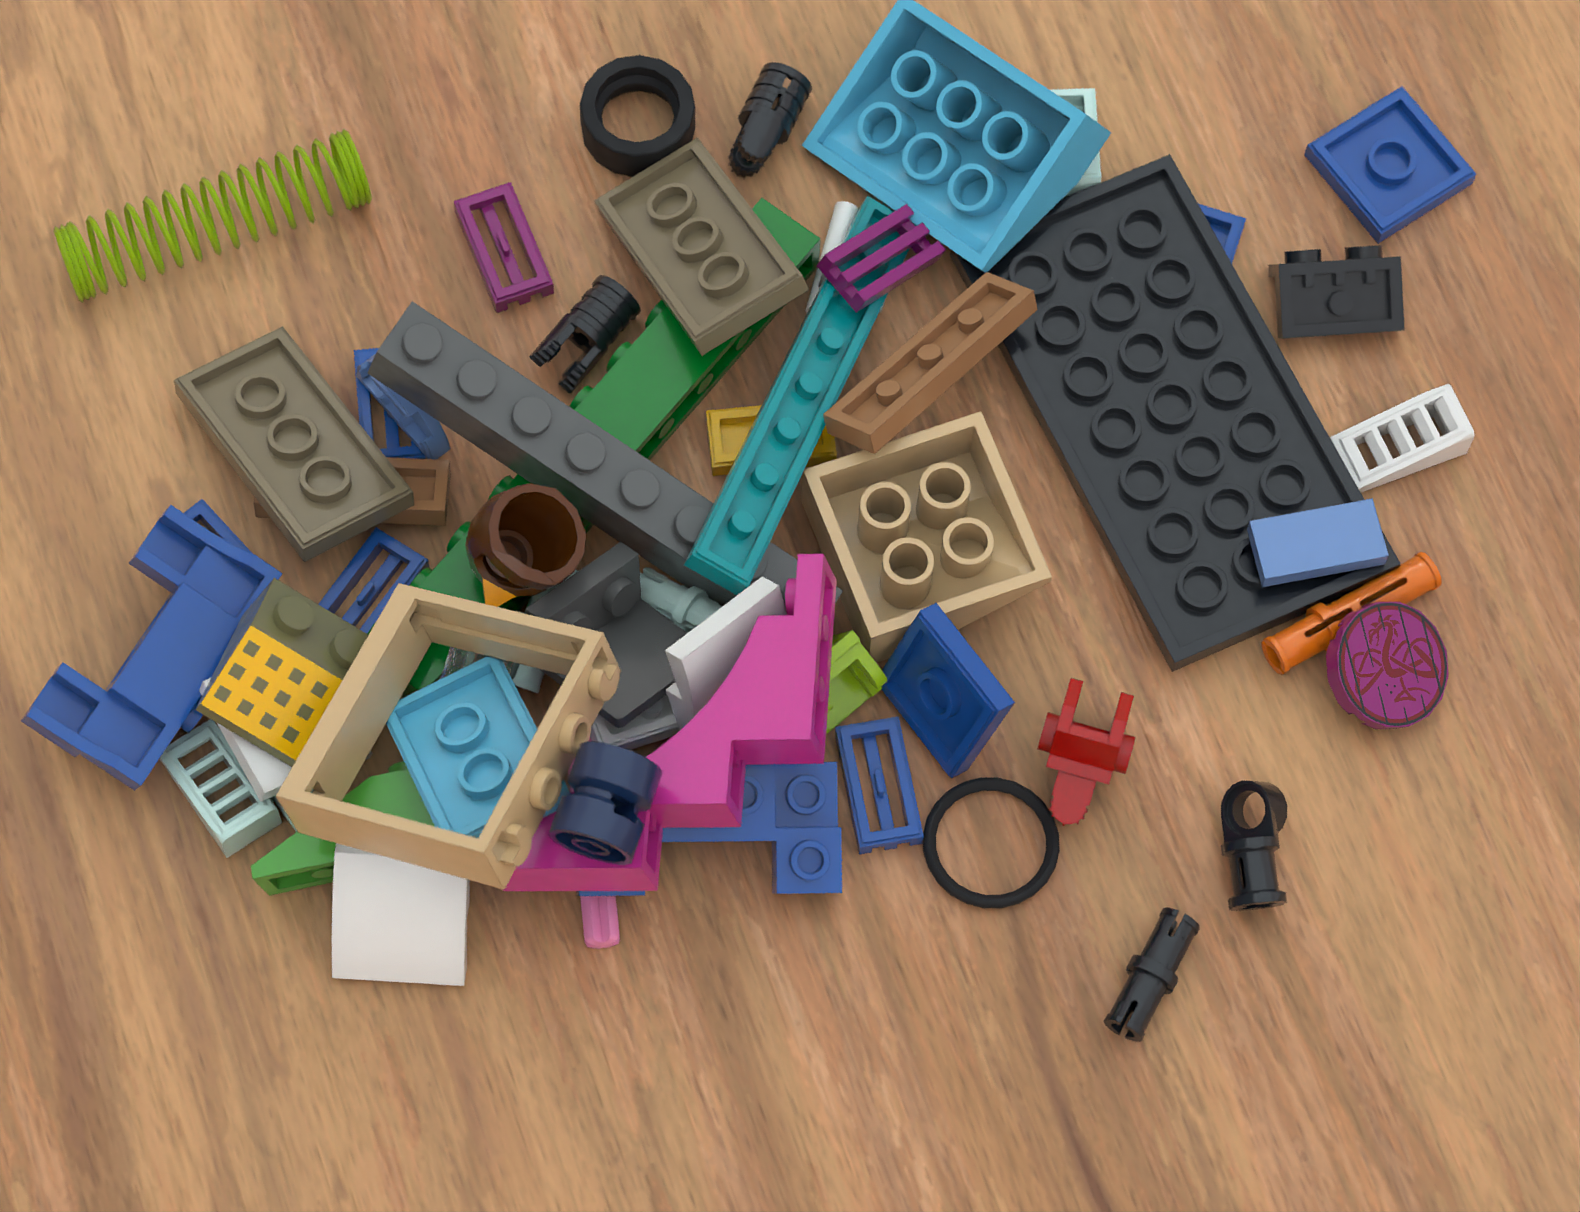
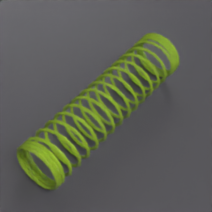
[53,129,372,302]

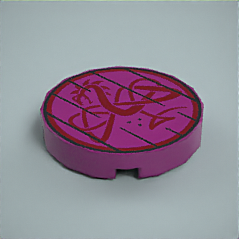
[1326,602,1449,729]

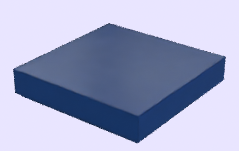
[1304,86,1476,244]
[881,603,1015,778]

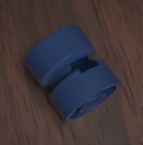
[549,741,663,865]

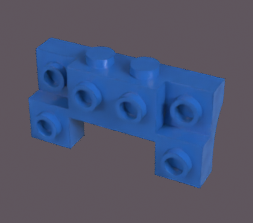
[21,505,283,791]
[576,750,842,896]

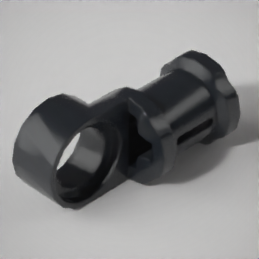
[1221,781,1287,911]

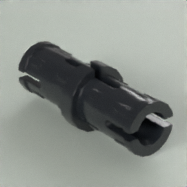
[1104,907,1200,1042]

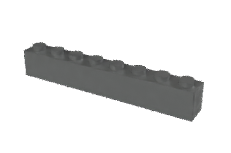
[368,301,843,615]

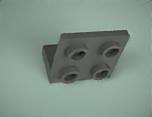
[526,542,687,728]

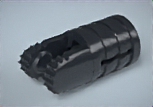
[728,62,812,178]
[529,275,641,394]

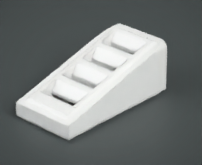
[1330,384,1475,493]

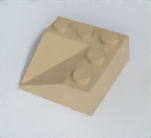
[801,411,1052,663]

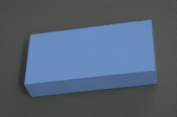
[1247,498,1389,587]

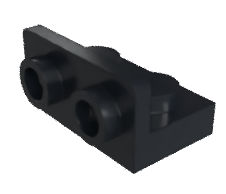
[1268,245,1405,338]

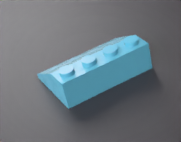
[802,0,1111,273]

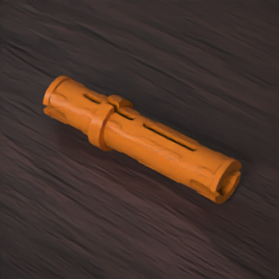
[1261,552,1442,675]

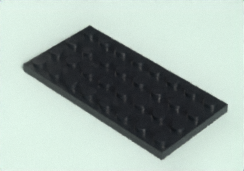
[950,154,1401,672]

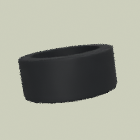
[580,55,695,177]

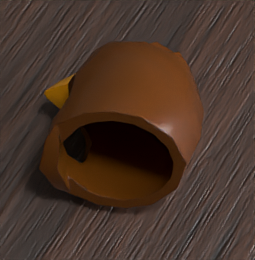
[465,483,587,607]

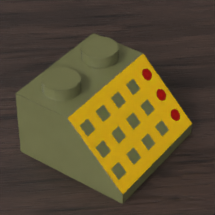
[196,578,368,767]

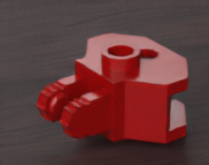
[1037,678,1136,826]

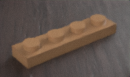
[823,272,1038,454]

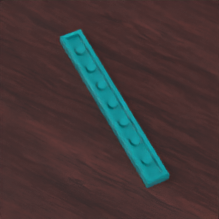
[684,196,917,595]

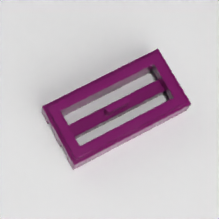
[453,182,554,313]
[817,204,946,313]

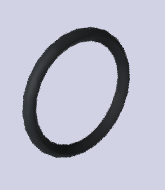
[923,778,1060,908]

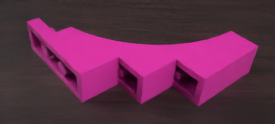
[501,554,837,891]

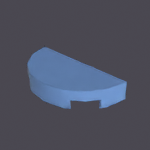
[356,354,451,459]

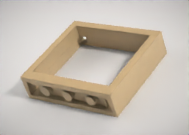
[276,583,621,889]

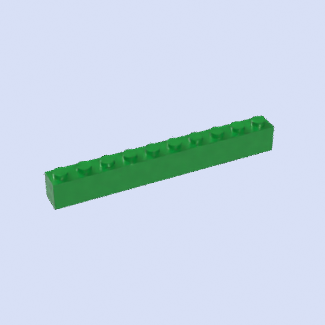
[367,198,821,698]

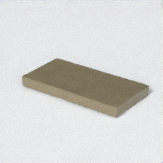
[594,138,809,356]
[174,326,414,562]

